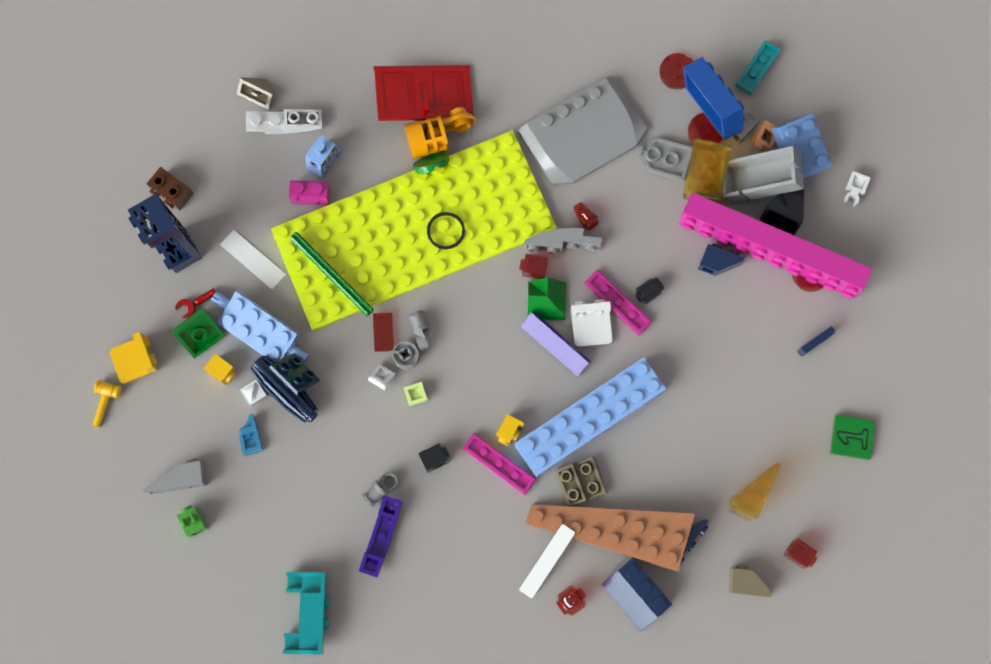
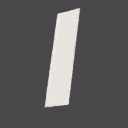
[220,230,286,289]

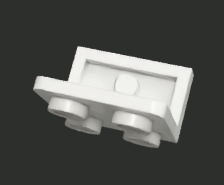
[571,299,613,347]

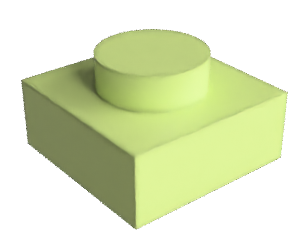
[403,381,428,407]

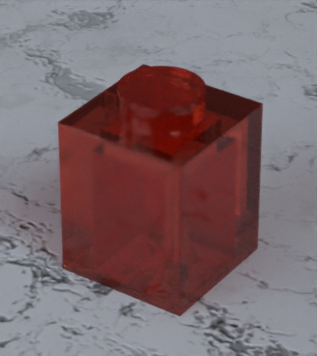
[519,254,548,279]
[783,538,818,569]

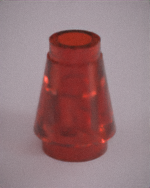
[573,202,599,231]

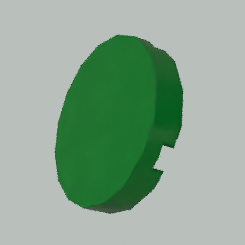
[413,151,450,174]

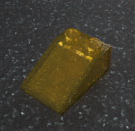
[728,462,781,521]

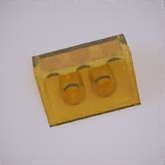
[683,139,732,201]

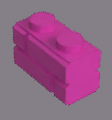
[289,180,330,205]

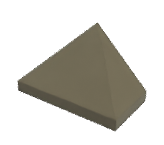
[236,77,274,110]

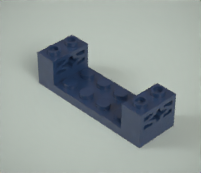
[128,194,202,273]

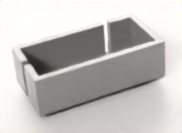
[721,146,804,204]

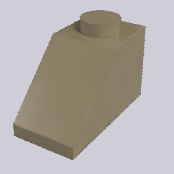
[729,565,772,597]

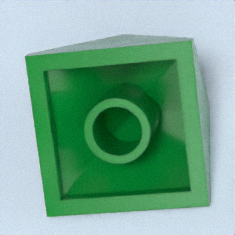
[527,277,566,320]

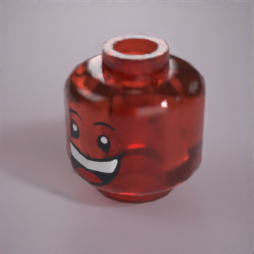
[556,585,587,616]

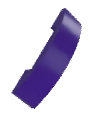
[359,495,403,578]

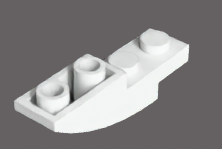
[246,109,322,134]

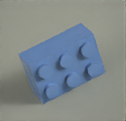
[771,113,832,179]

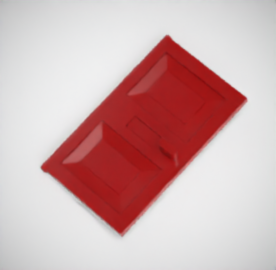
[373,65,474,121]

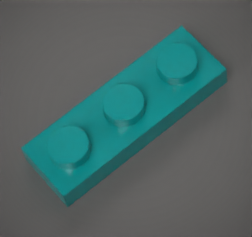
[735,40,781,96]

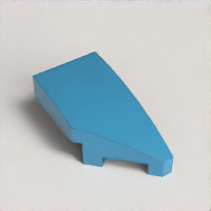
[239,413,263,456]

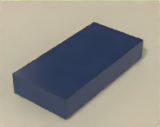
[797,326,835,357]

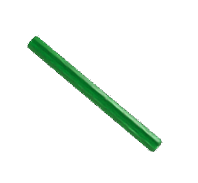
[290,232,374,317]

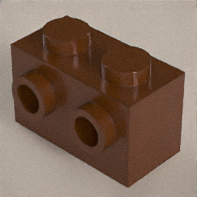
[146,167,194,211]

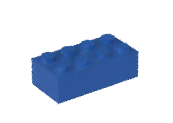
[683,57,745,141]

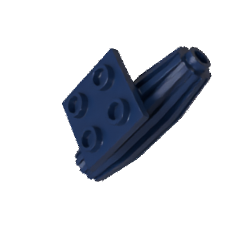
[250,353,320,423]

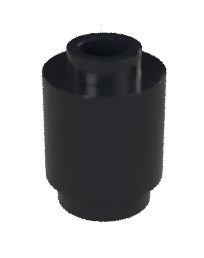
[635,277,664,304]

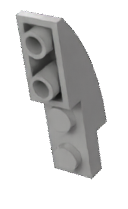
[524,228,602,255]

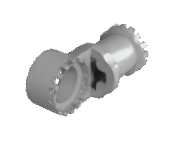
[407,310,430,351]
[361,472,399,507]

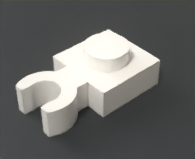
[843,171,871,207]

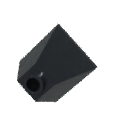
[759,189,804,235]

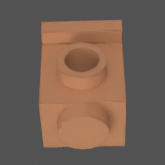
[750,120,776,151]

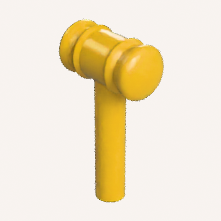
[92,380,122,427]

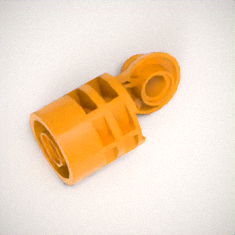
[404,107,476,159]

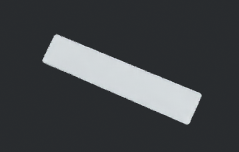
[519,524,575,598]

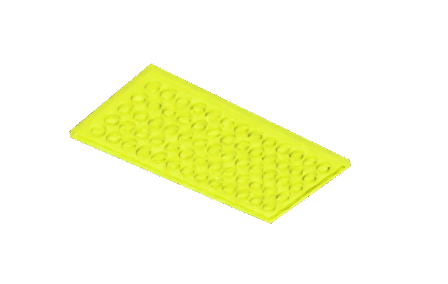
[271,130,557,331]

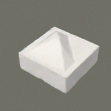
[368,364,396,390]
[240,379,267,406]

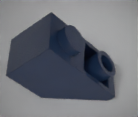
[698,244,744,276]

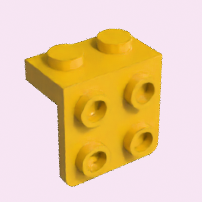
[110,331,158,384]

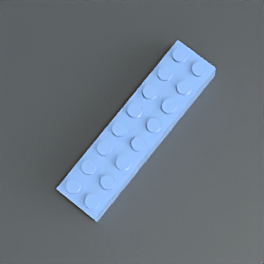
[515,357,666,478]

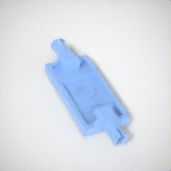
[211,291,310,364]

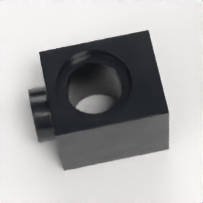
[418,443,450,473]

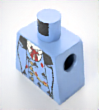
[305,135,342,178]

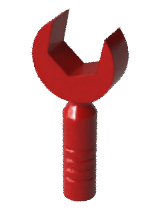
[175,288,216,319]

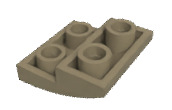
[555,456,608,507]

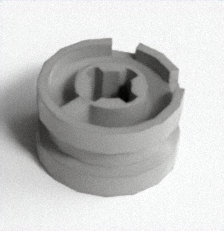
[392,341,420,370]

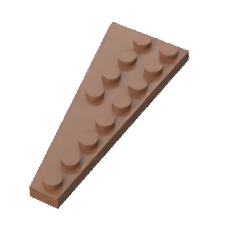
[526,504,695,572]

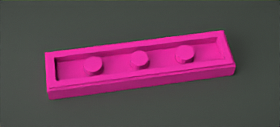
[584,269,652,336]
[462,433,536,495]

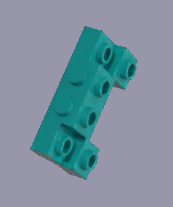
[283,572,330,655]

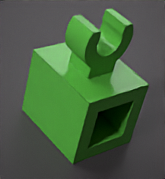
[176,505,209,538]

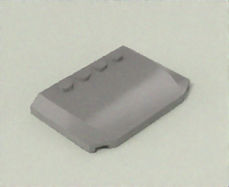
[518,76,647,186]

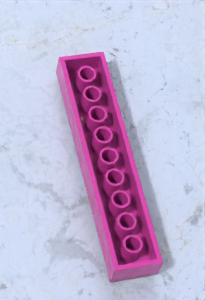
[679,193,872,299]

